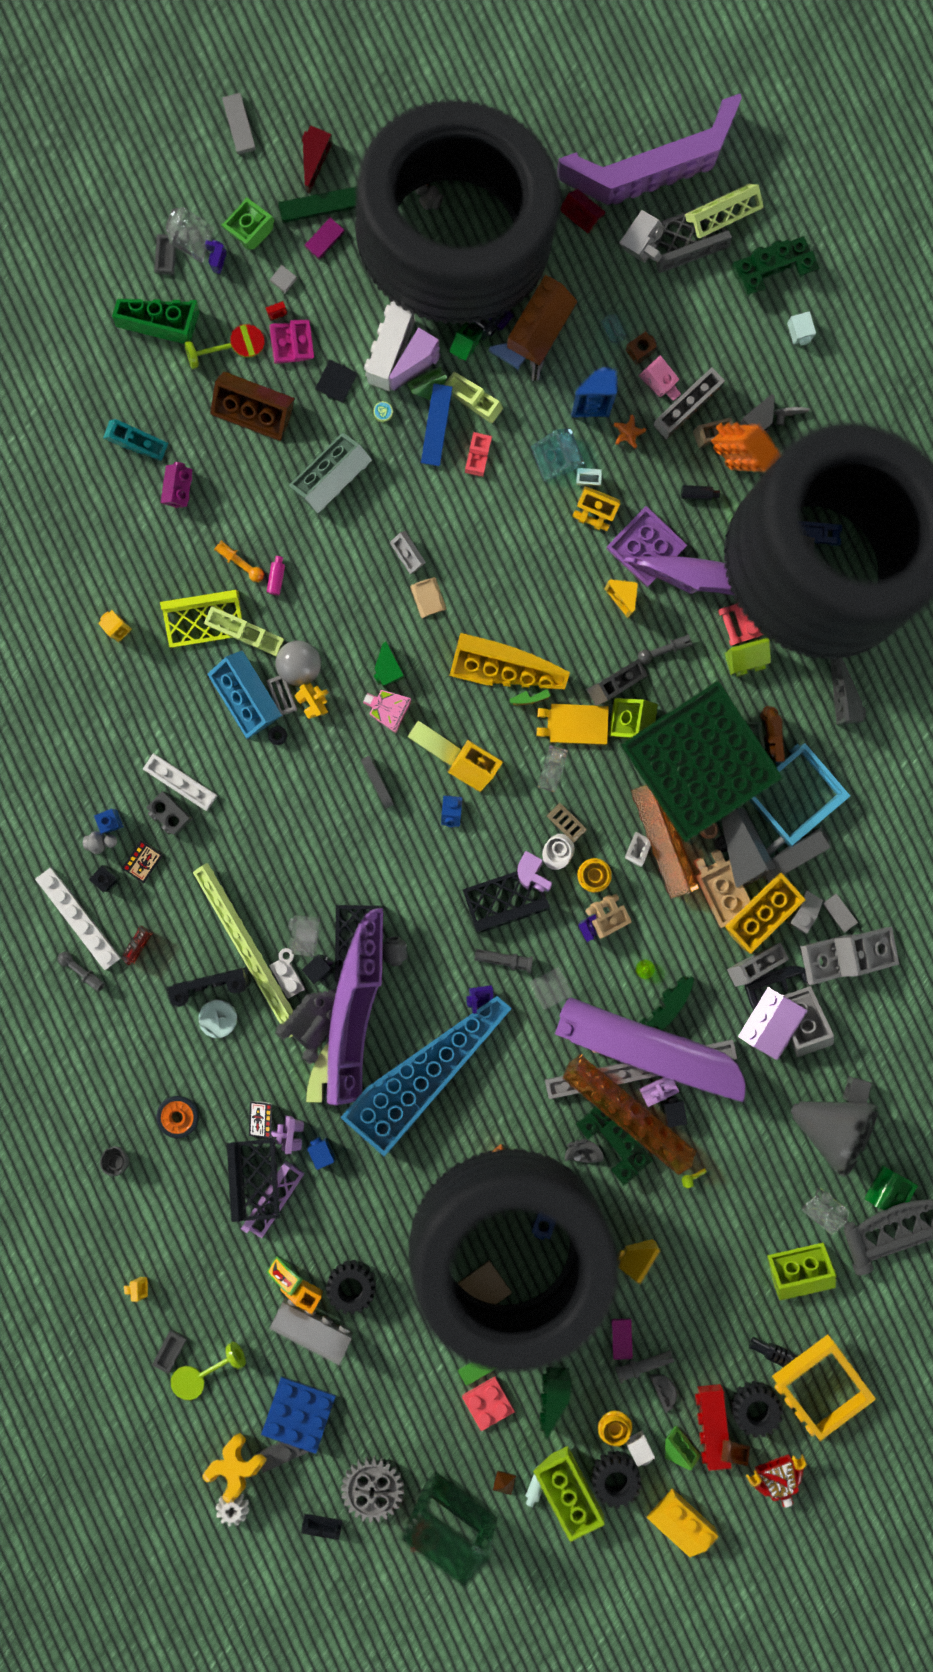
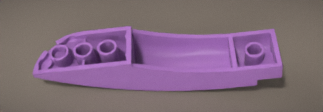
[624,556,734,595]
[555,997,745,1102]

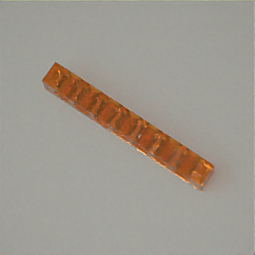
[562,1054,696,1175]

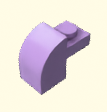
[518,851,552,893]

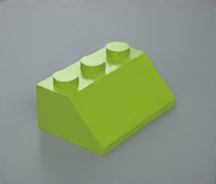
[767,1243,836,1301]

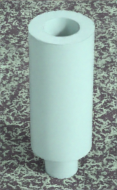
[526,1465,543,1507]

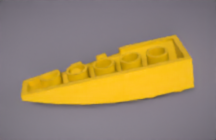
[449,633,570,689]

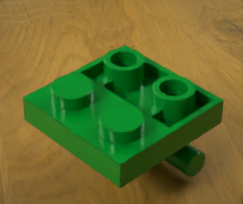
[864,1165,918,1210]

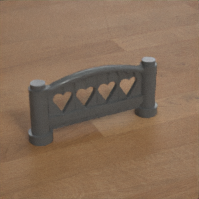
[843,1199,933,1275]

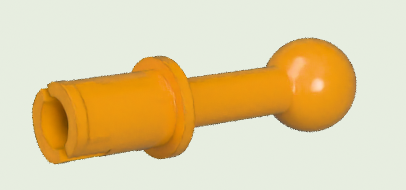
[214,540,264,582]

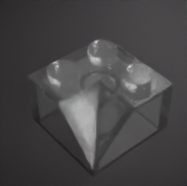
[289,915,320,957]

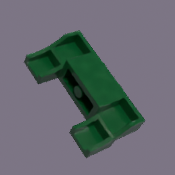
[731,236,819,297]
[575,1098,653,1186]

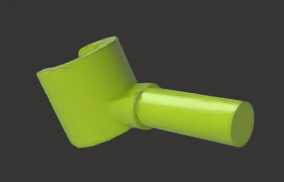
[682,1168,707,1188]

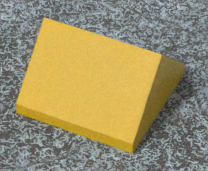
[604,579,638,618]

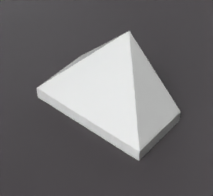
[625,832,653,867]

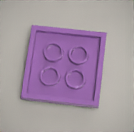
[606,506,687,587]

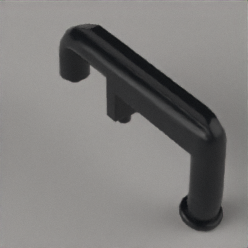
[744,966,808,1011]

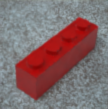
[695,1384,732,1471]

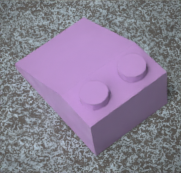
[389,328,440,391]

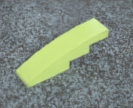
[204,606,284,656]

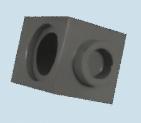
[843,1076,872,1103]

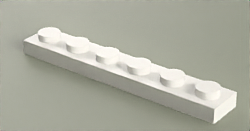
[35,867,121,970]

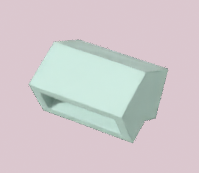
[576,468,602,487]

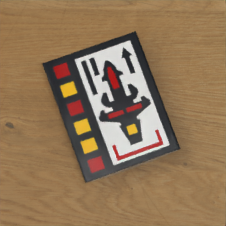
[249,1101,272,1139]

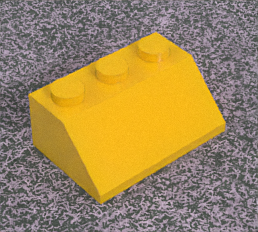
[646,1488,719,1557]

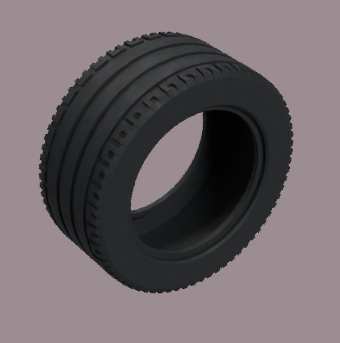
[356,99,561,324]
[409,1148,618,1373]

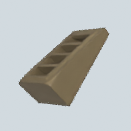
[693,417,734,448]
[546,803,587,843]

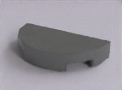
[650,1374,677,1413]

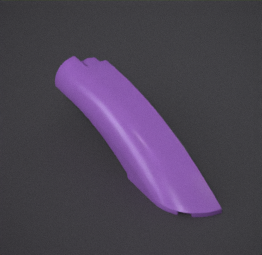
[327,908,383,1105]

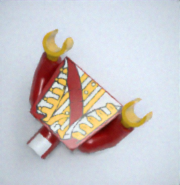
[746,1454,806,1507]

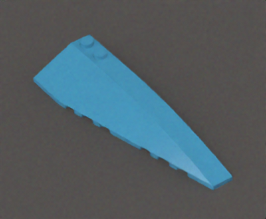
[341,996,512,1156]

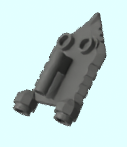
[275,989,337,1065]

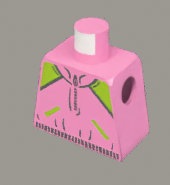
[363,690,412,733]

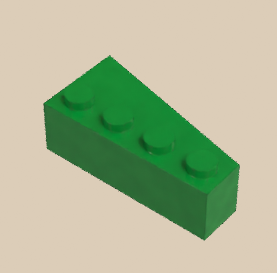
[112,299,200,344]

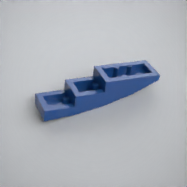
[421,383,453,466]

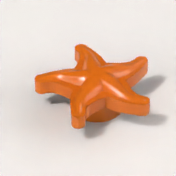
[613,415,646,449]

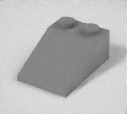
[784,986,834,1057]

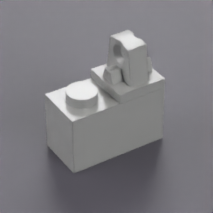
[619,210,665,263]

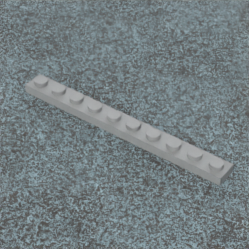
[545,1039,737,1099]

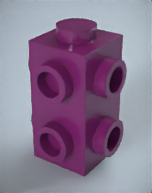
[160,462,193,508]

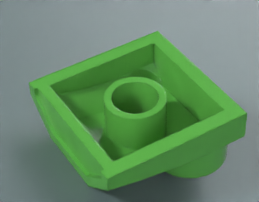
[221,197,275,250]

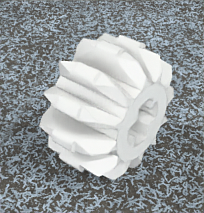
[216,1494,249,1527]

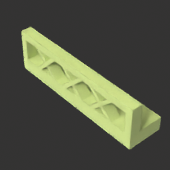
[685,184,764,238]

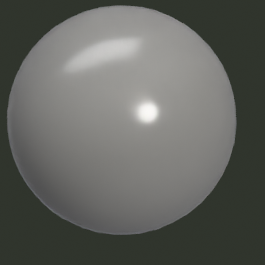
[275,640,321,686]

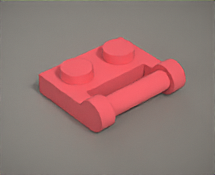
[718,603,763,646]

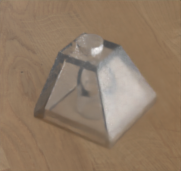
[166,207,214,263]

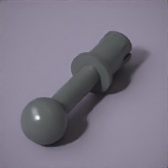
[638,634,693,665]
[57,951,105,992]

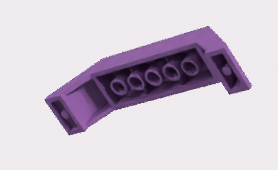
[557,94,742,205]

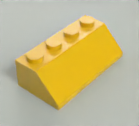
[725,872,806,954]

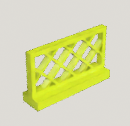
[160,590,242,648]

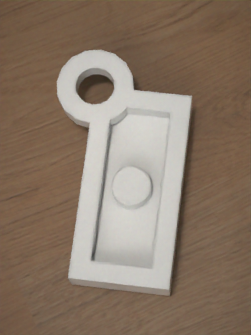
[269,948,305,999]

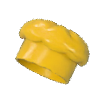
[577,858,612,893]
[598,1410,632,1446]

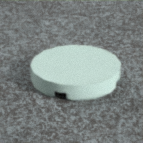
[199,1000,237,1038]

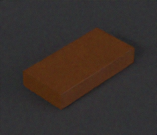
[721,1440,750,1466]

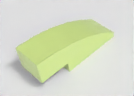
[444,372,503,423]
[408,721,461,766]
[306,1042,329,1102]

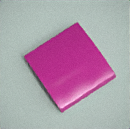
[269,320,314,364]

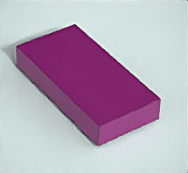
[305,217,345,260]
[612,1318,633,1360]

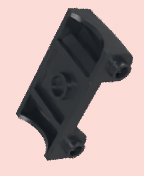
[167,967,252,1007]

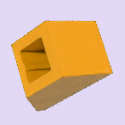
[280,1280,323,1314]

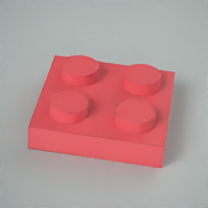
[462,1376,515,1431]

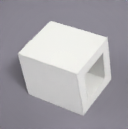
[626,1430,655,1467]

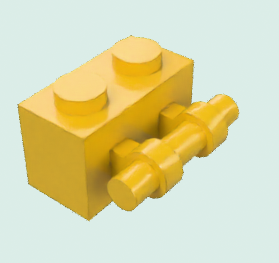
[572,485,620,532]

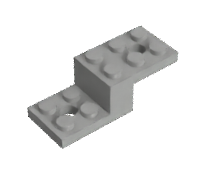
[801,927,899,985]

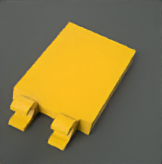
[536,704,609,745]

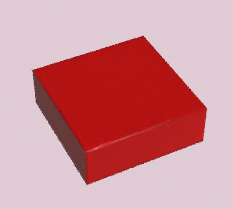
[266,301,288,321]

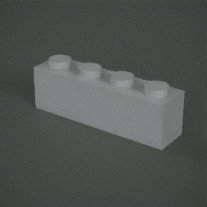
[653,367,725,440]

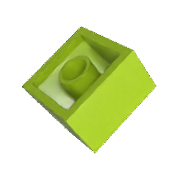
[724,638,771,677]
[608,698,658,739]

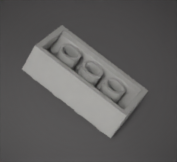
[270,1297,353,1365]

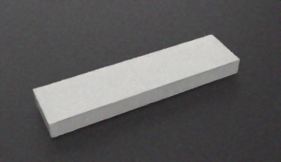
[143,753,218,811]

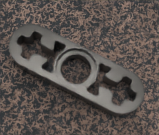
[361,756,394,809]

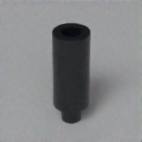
[681,485,720,501]

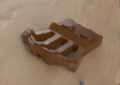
[760,705,785,762]

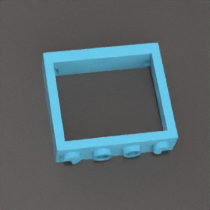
[749,743,850,846]

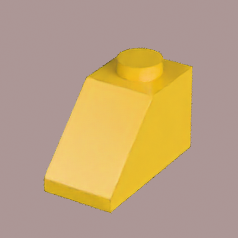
[98,610,132,642]

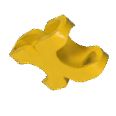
[202,1433,266,1504]

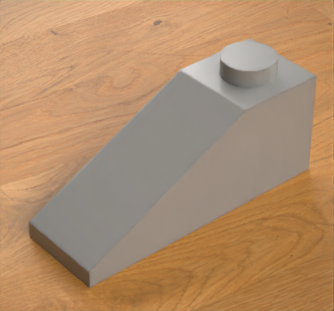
[727,942,789,987]

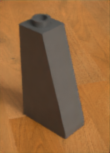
[721,808,776,888]
[763,826,831,882]

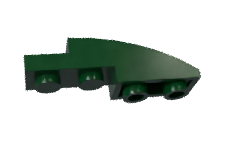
[639,975,694,1030]

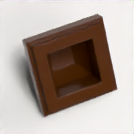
[493,1470,516,1495]

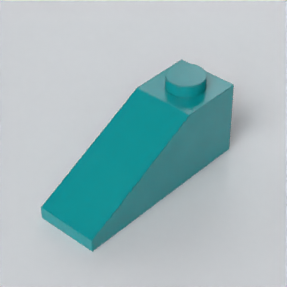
[103,419,168,461]

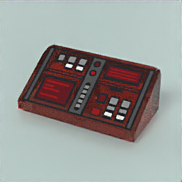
[121,925,153,966]

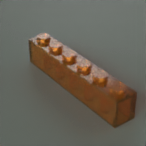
[631,785,699,898]

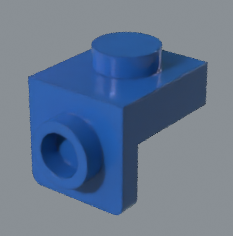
[441,796,463,827]

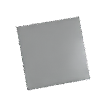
[270,265,297,294]

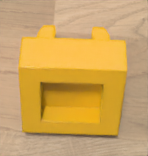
[124,1277,148,1302]

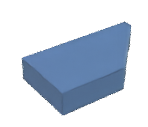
[489,343,525,369]

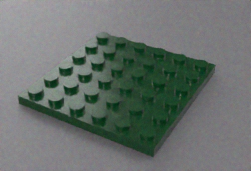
[620,680,783,842]

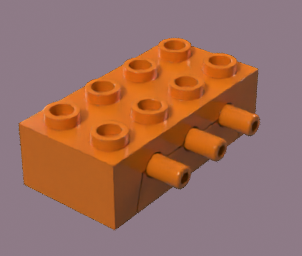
[711,423,780,472]

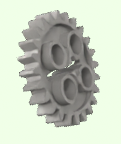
[341,1456,404,1523]

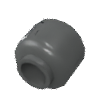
[382,936,408,966]

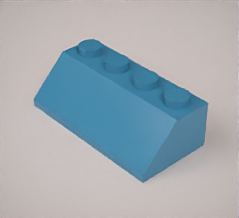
[207,650,282,739]

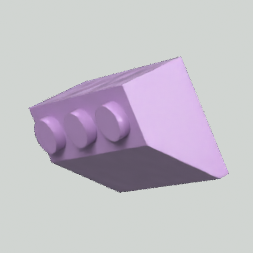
[738,987,807,1060]

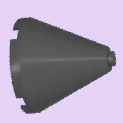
[791,1101,879,1178]

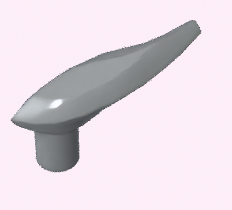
[773,407,810,425]

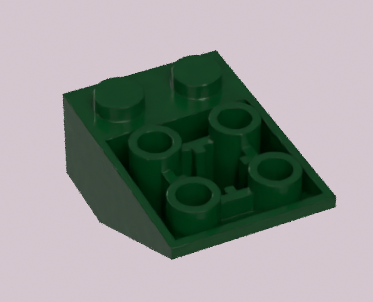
[540,1367,571,1439]

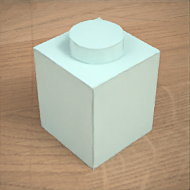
[788,311,816,345]

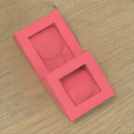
[465,432,492,477]

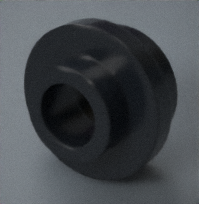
[268,726,287,745]

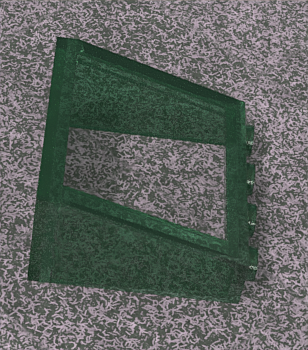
[401,1471,497,1588]

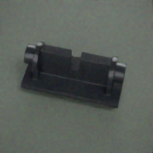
[301,1514,342,1540]

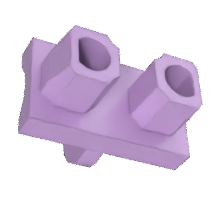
[639,1077,679,1107]
[271,1115,304,1154]

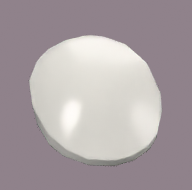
[542,834,575,870]

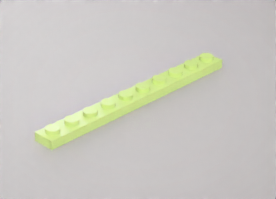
[193,863,293,1038]

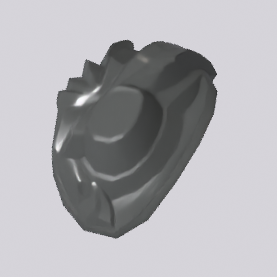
[565,1139,604,1163]

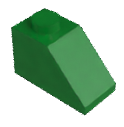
[449,322,483,361]
[373,642,404,688]

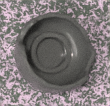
[100,1146,129,1176]

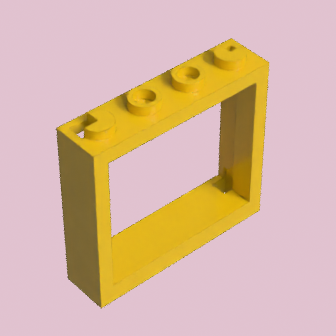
[772,1334,876,1441]

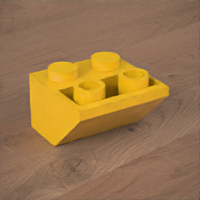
[448,740,503,792]

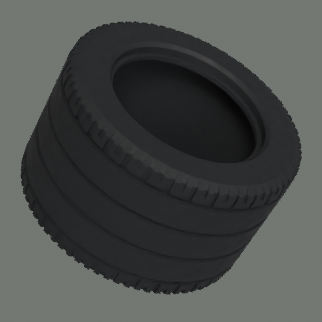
[723,422,933,659]

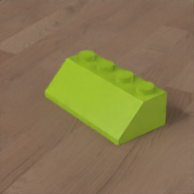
[533,1446,605,1542]

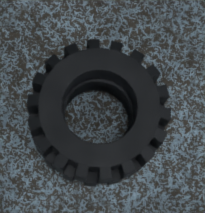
[326,1260,376,1315]
[731,1381,783,1438]
[591,1451,641,1509]

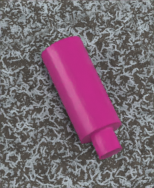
[266,556,285,596]

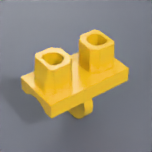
[295,683,329,719]

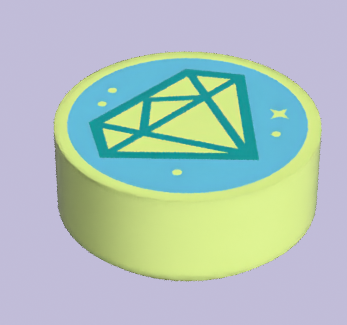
[374,402,393,422]

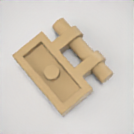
[586,894,632,938]

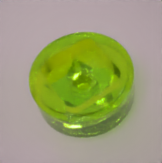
[635,959,655,979]

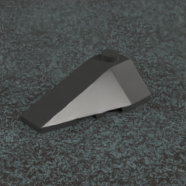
[830,658,866,725]

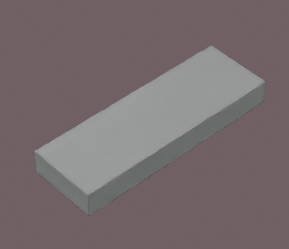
[222,93,256,155]

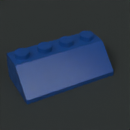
[571,368,616,417]

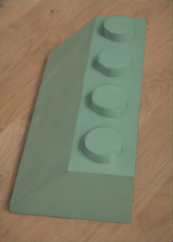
[289,432,372,513]

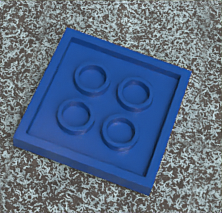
[261,1376,336,1454]

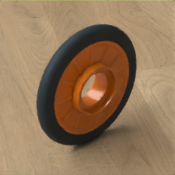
[156,1096,199,1138]

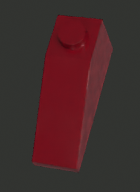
[302,125,333,194]

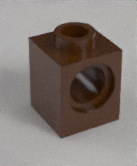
[625,331,657,366]

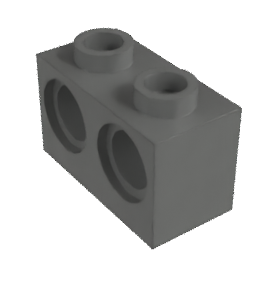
[146,791,192,835]

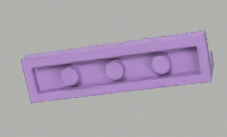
[241,1161,305,1238]

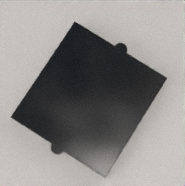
[315,359,358,403]

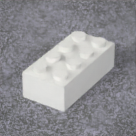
[364,301,415,391]

